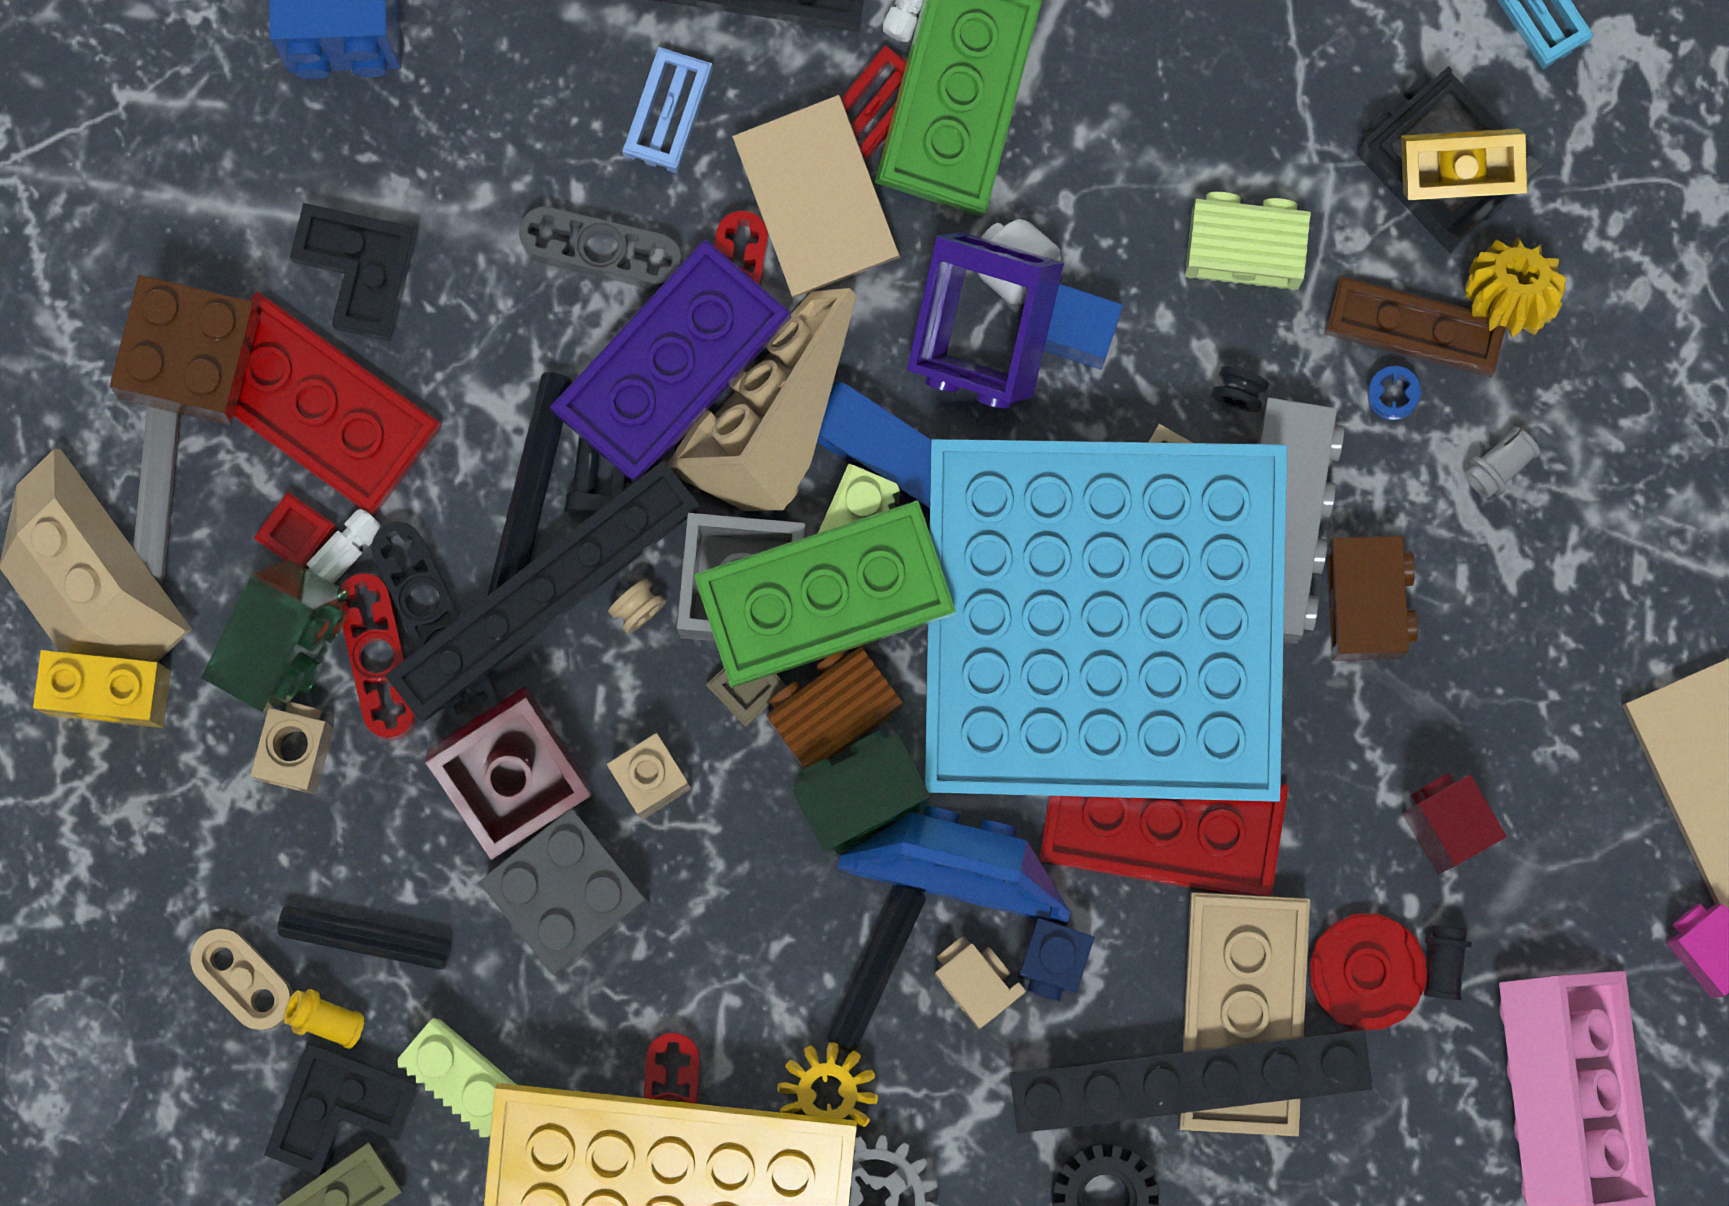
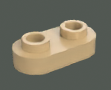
[190,929,293,1030]

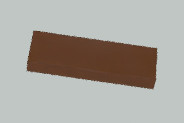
[1324,276,1506,378]

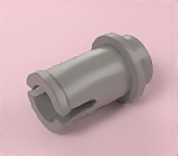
[1465,427,1540,499]

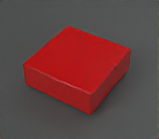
[254,492,337,574]

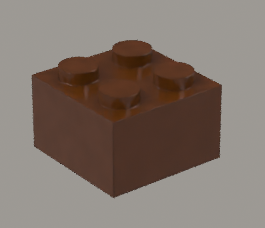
[109,275,260,426]

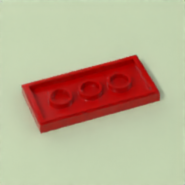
[234,291,442,518]
[1039,784,1289,896]

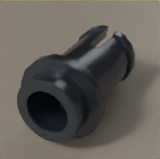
[1423,925,1472,1000]

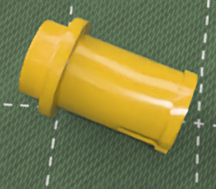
[284,989,364,1049]

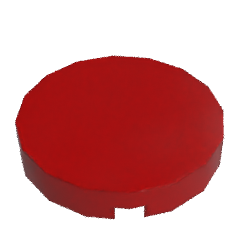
[1308,913,1427,1030]

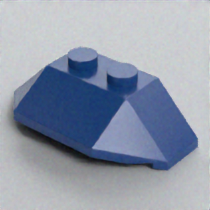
[837,806,1071,926]

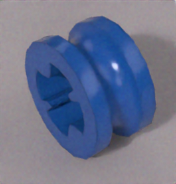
[1367,366,1421,420]

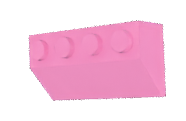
[1499,971,1656,1206]

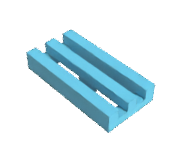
[1497,0,1594,70]

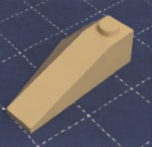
[668,288,857,511]

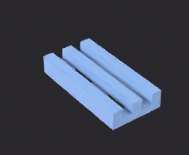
[622,47,713,174]

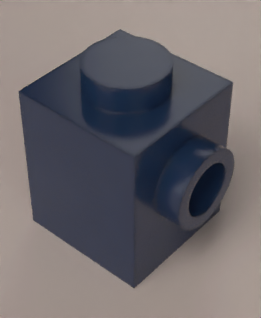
[1018,918,1095,1002]

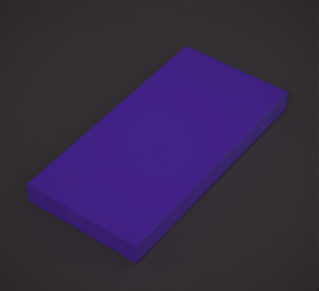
[550,239,792,483]

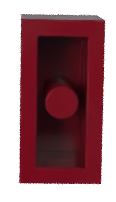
[1402,773,1507,875]

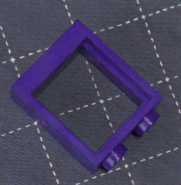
[907,232,1064,408]

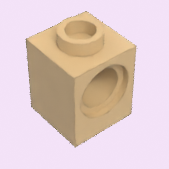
[250,702,334,795]
[607,733,691,820]

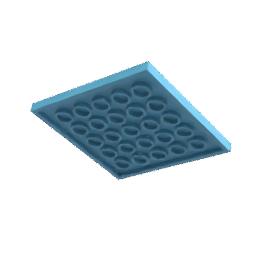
[925,439,1287,802]

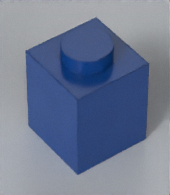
[1044,284,1123,370]

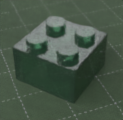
[201,559,349,713]
[791,731,931,861]

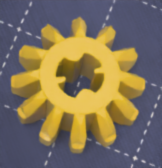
[1464,237,1567,338]
[777,1043,878,1127]

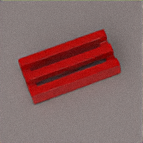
[842,45,906,163]

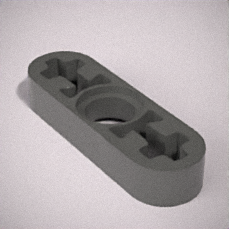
[519,207,683,290]

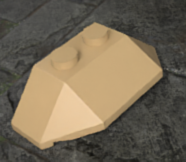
[0,448,192,662]

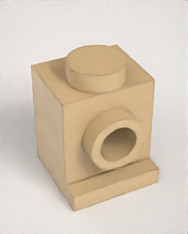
[935,936,1026,1030]

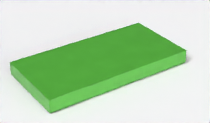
[874,0,1042,217]
[693,501,956,688]

